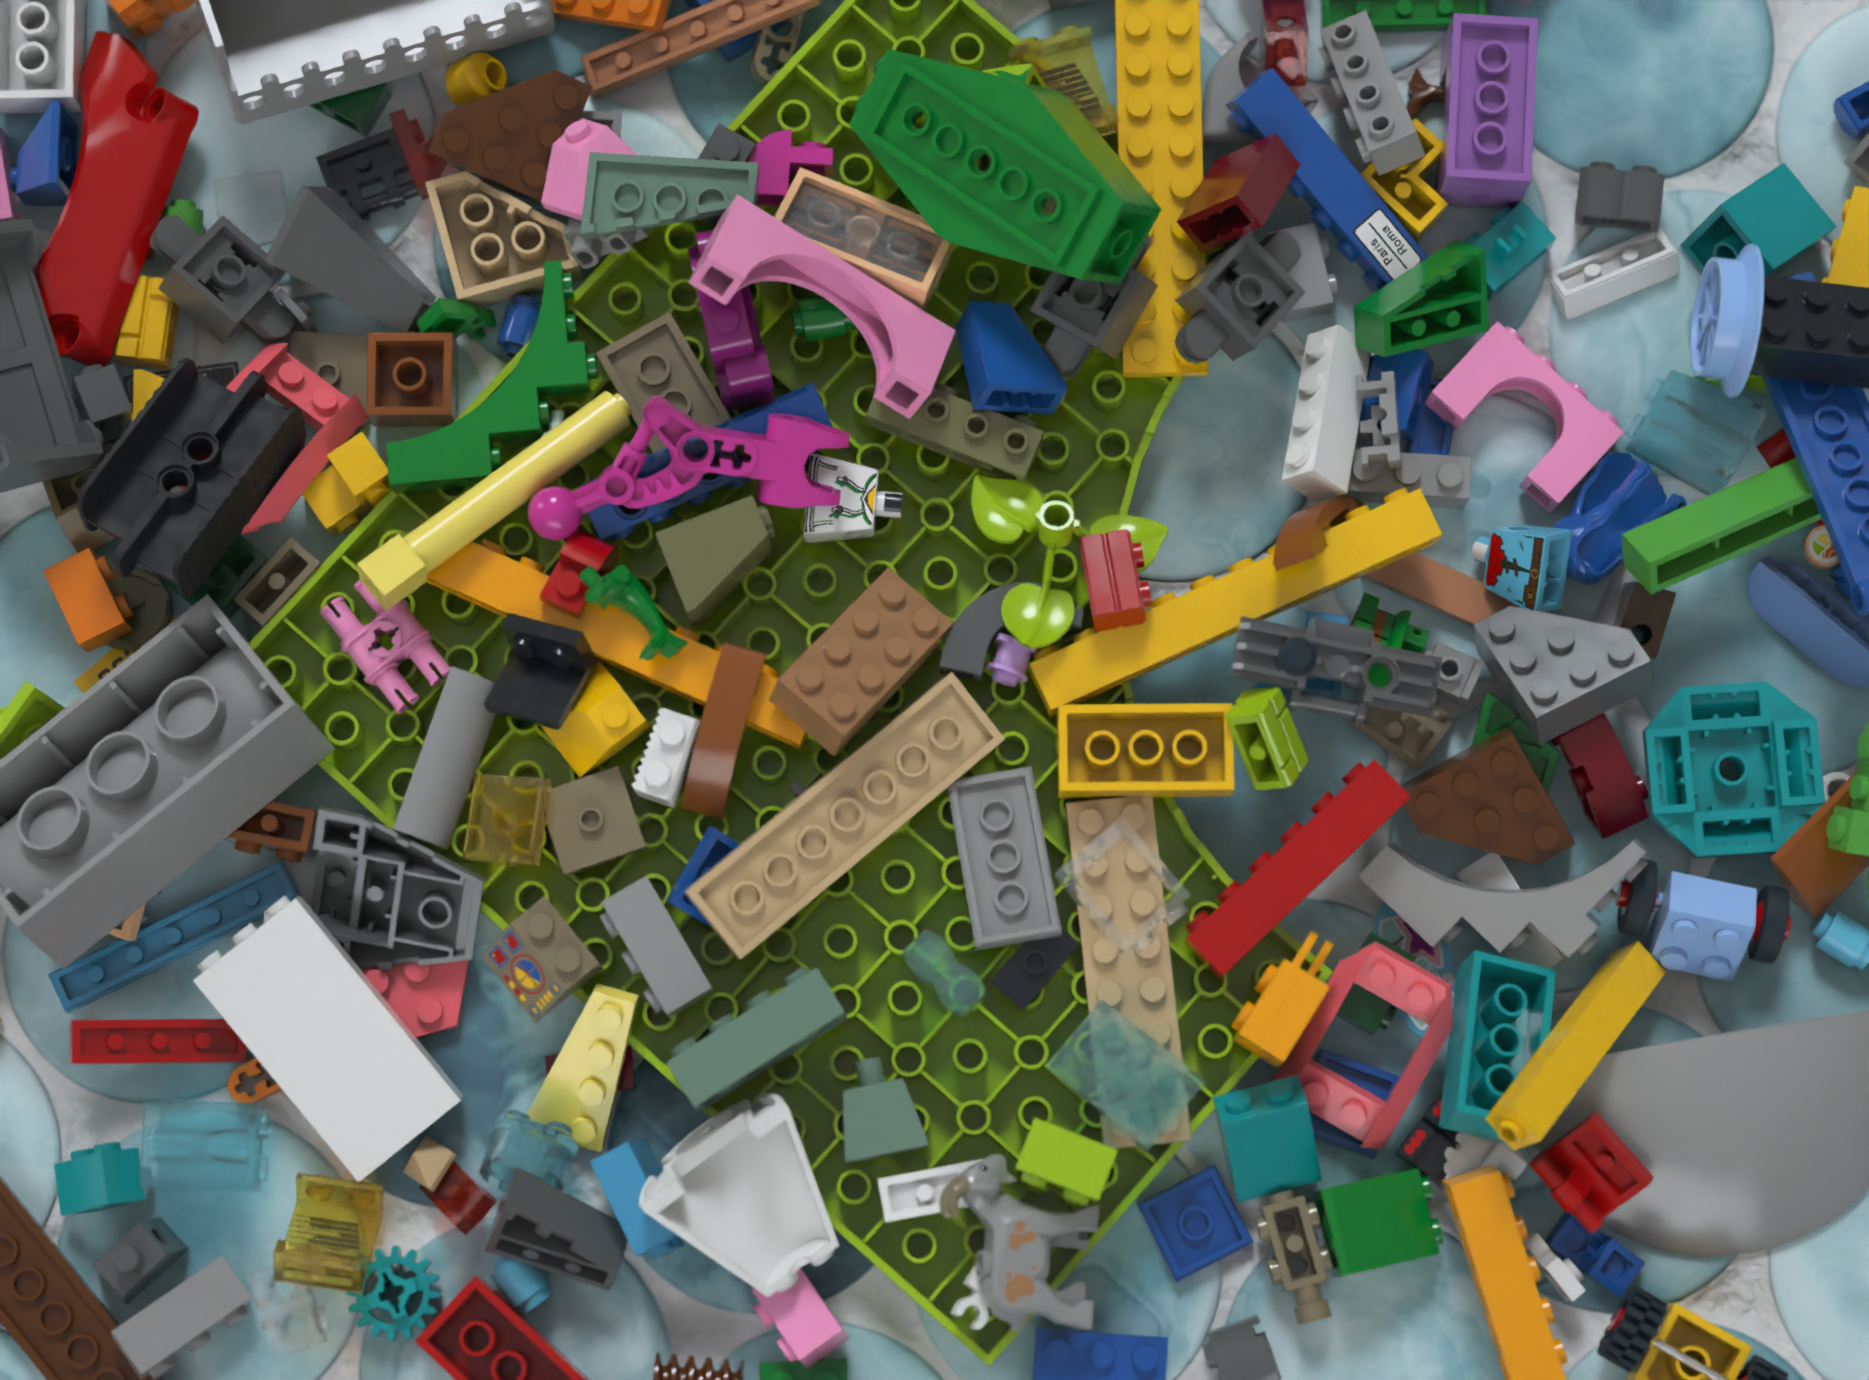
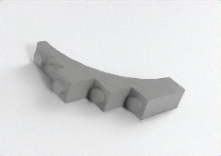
[1358,838,1649,958]

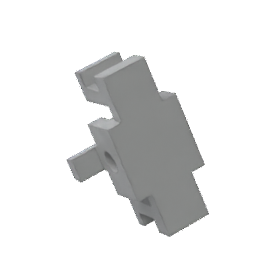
[1355,371,1403,471]

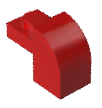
[540,528,618,619]

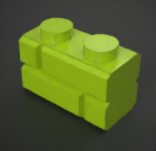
[1225,687,1309,790]

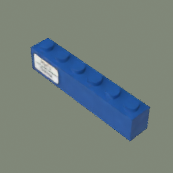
[1225,68,1429,293]

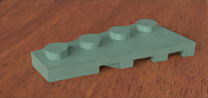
[580,152,761,239]

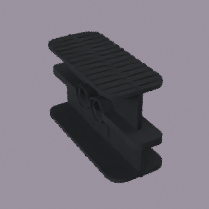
[77,358,306,598]

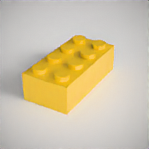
[1057,703,1234,798]

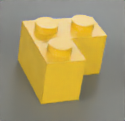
[1361,118,1448,243]
[302,431,392,537]

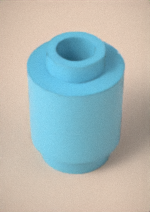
[1811,910,1869,970]
[490,1256,552,1316]

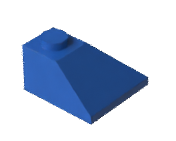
[10,101,78,206]

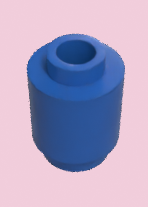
[497,295,542,358]

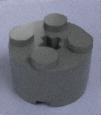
[1202,1315,1281,1380]

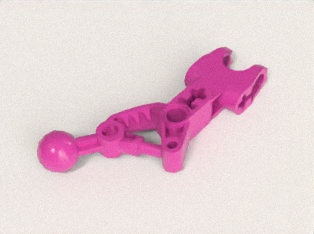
[527,396,850,541]

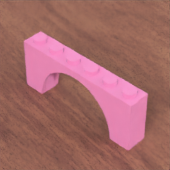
[689,194,956,419]

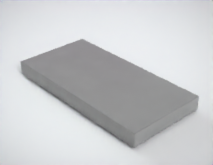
[947,766,1062,951]

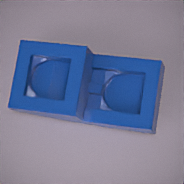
[1545,1212,1645,1298]

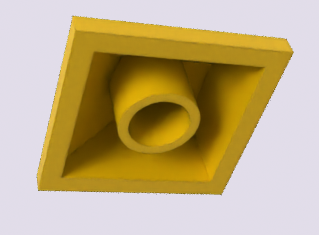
[541,659,650,778]

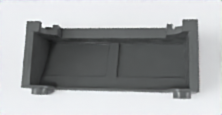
[0,219,104,493]

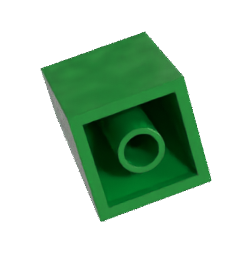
[1313,1168,1443,1278]

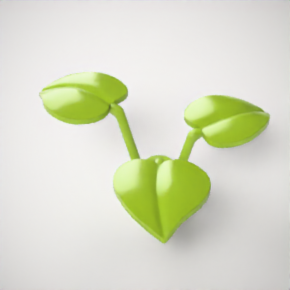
[971,474,1168,648]

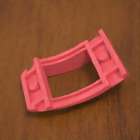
[178,343,368,534]
[1270,941,1454,1150]

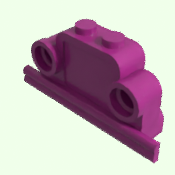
[688,229,775,412]

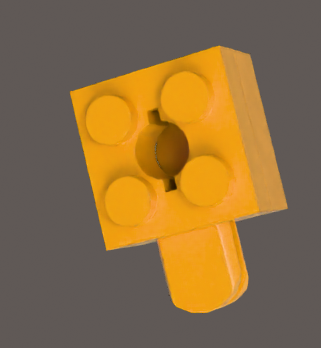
[1231,930,1334,1068]

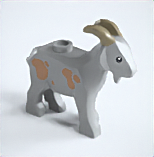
[939,1154,1099,1332]

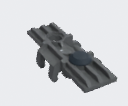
[1230,616,1443,726]

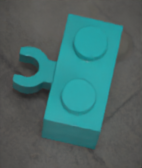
[1464,201,1556,301]
[54,1142,152,1216]

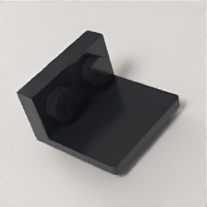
[484,613,597,730]

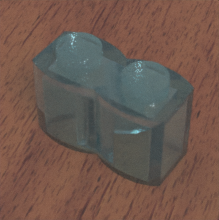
[903,930,986,1018]

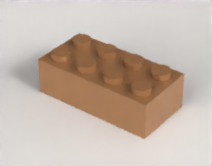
[769,567,953,756]

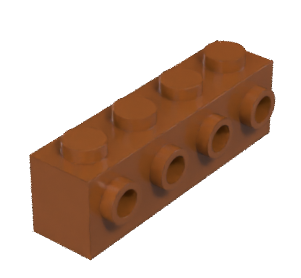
[215,801,318,863]

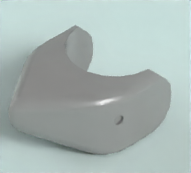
[1202,31,1319,148]

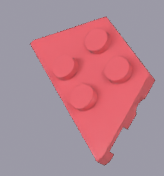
[361,960,469,1039]

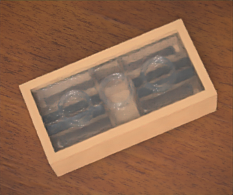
[775,167,954,311]

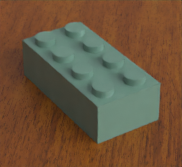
[666,967,847,1112]

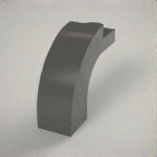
[939,582,1084,682]

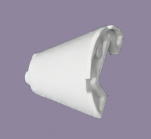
[639,1093,839,1297]

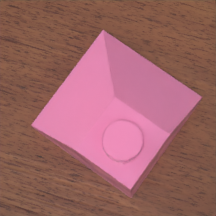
[541,118,637,221]

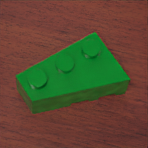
[1353,240,1489,357]

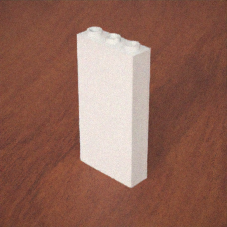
[193,895,463,1183]

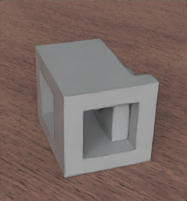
[1422,642,1485,706]

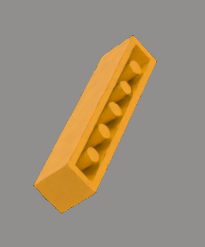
[1442,1164,1572,1380]

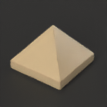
[403,1135,457,1192]

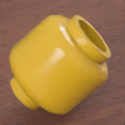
[445,51,507,105]

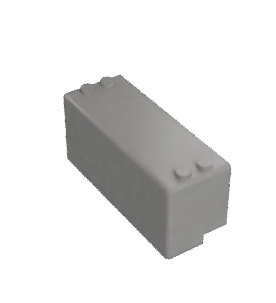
[195,0,555,124]

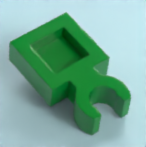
[417,298,497,340]

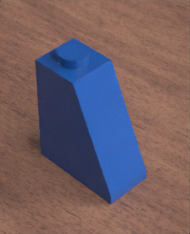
[956,300,1067,414]

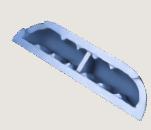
[1747,556,1869,686]

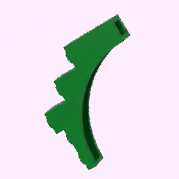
[386,260,598,494]

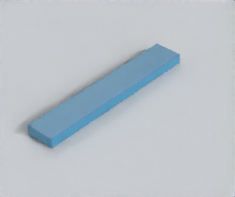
[48,860,299,1014]

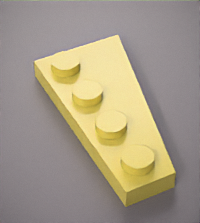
[518,984,639,1153]

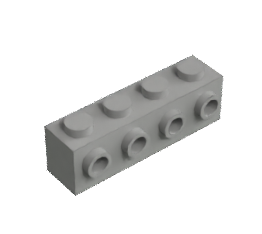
[1318,10,1426,176]

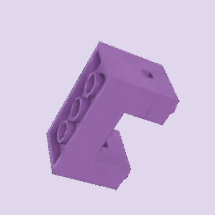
[1435,13,1538,210]

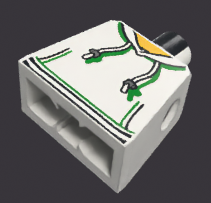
[804,454,903,543]

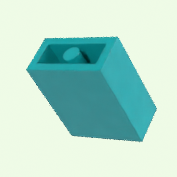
[1213,1075,1322,1203]

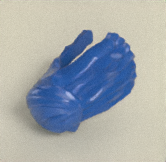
[1553,453,1687,585]

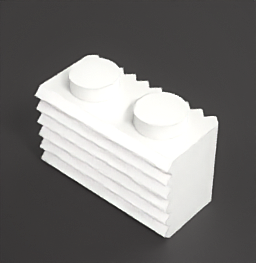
[631,708,700,808]

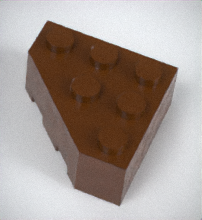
[423,69,593,204]
[1400,725,1575,865]

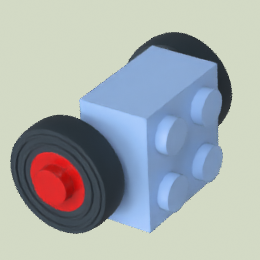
[1615,858,1791,982]

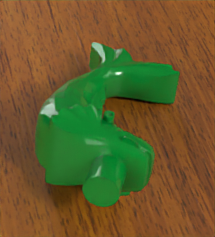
[578,565,688,661]

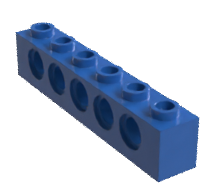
[579,382,833,541]

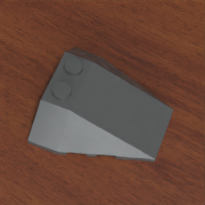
[311,806,485,970]

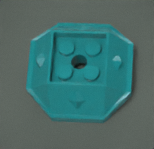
[1642,681,1825,859]

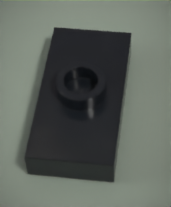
[990,928,1080,1011]

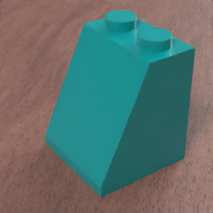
[1680,163,1836,277]

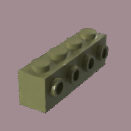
[866,384,1044,483]

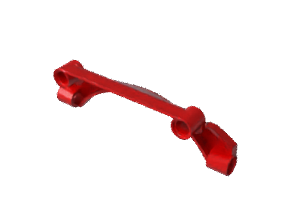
[33,31,199,367]

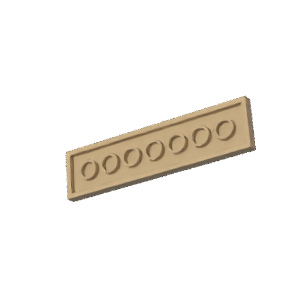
[683,672,1005,960]
[1066,796,1191,1149]

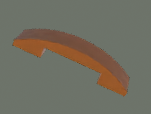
[1273,496,1365,571]
[681,642,767,819]

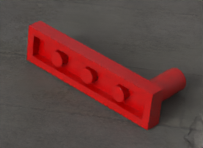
[69,1019,246,1065]

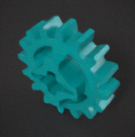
[346,1246,443,1341]

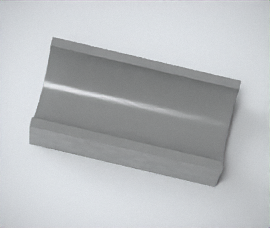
[0,594,335,969]

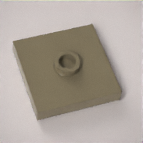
[283,331,368,422]
[537,765,647,876]

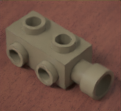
[1255,1190,1333,1325]

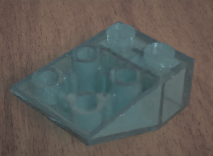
[1045,1000,1205,1153]

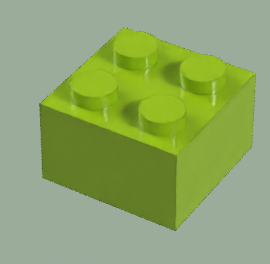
[1014,1118,1118,1206]

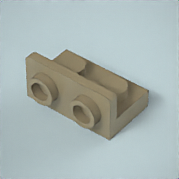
[1348,678,1452,771]

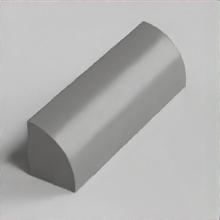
[393,666,496,851]

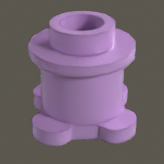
[986,633,1038,687]

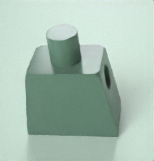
[843,1057,928,1164]

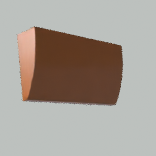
[1770,771,1869,919]

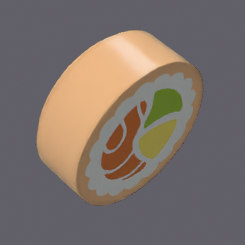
[1802,525,1840,569]

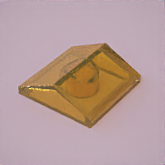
[462,774,552,866]

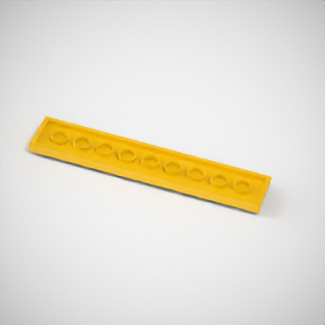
[1114,0,1208,377]

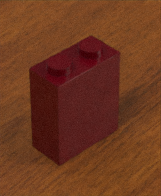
[1177,133,1301,253]

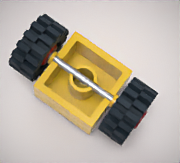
[1597,1285,1788,1380]

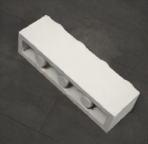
[1282,324,1371,503]

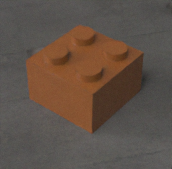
[366,332,459,427]

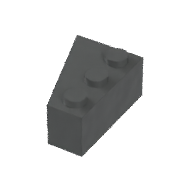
[485,1167,628,1291]

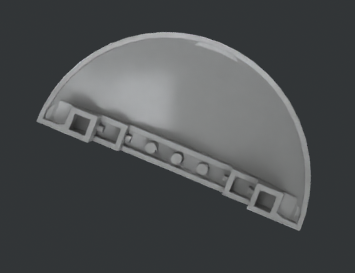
[1524,1010,1869,1256]

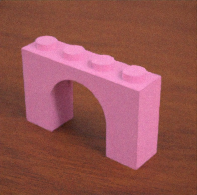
[1425,321,1624,515]

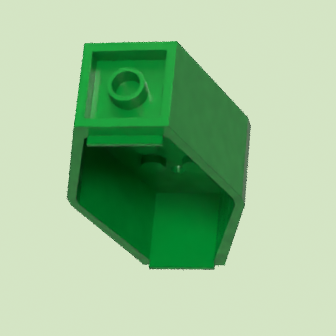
[849,49,1162,285]

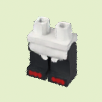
[1394,1090,1529,1190]

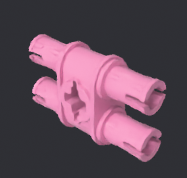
[320,579,451,714]

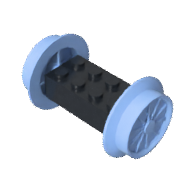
[1690,244,1869,398]

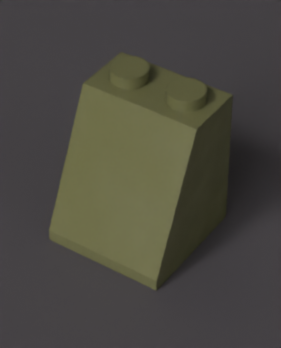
[655,495,776,628]

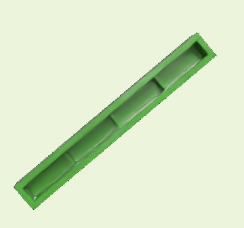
[1622,458,1822,595]

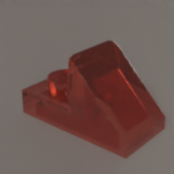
[388,108,446,201]
[419,1160,496,1235]

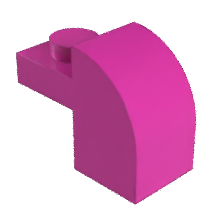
[748,130,834,207]

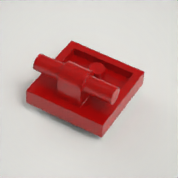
[1529,1111,1654,1234]

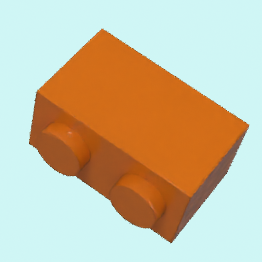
[43,548,134,653]

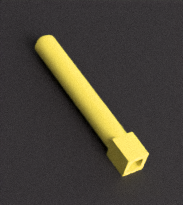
[357,391,632,611]

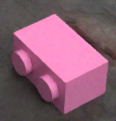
[752,1268,850,1369]

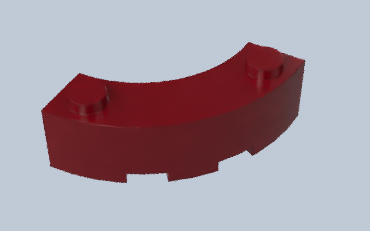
[1551,713,1649,839]

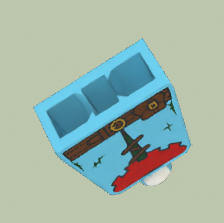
[1472,524,1572,612]

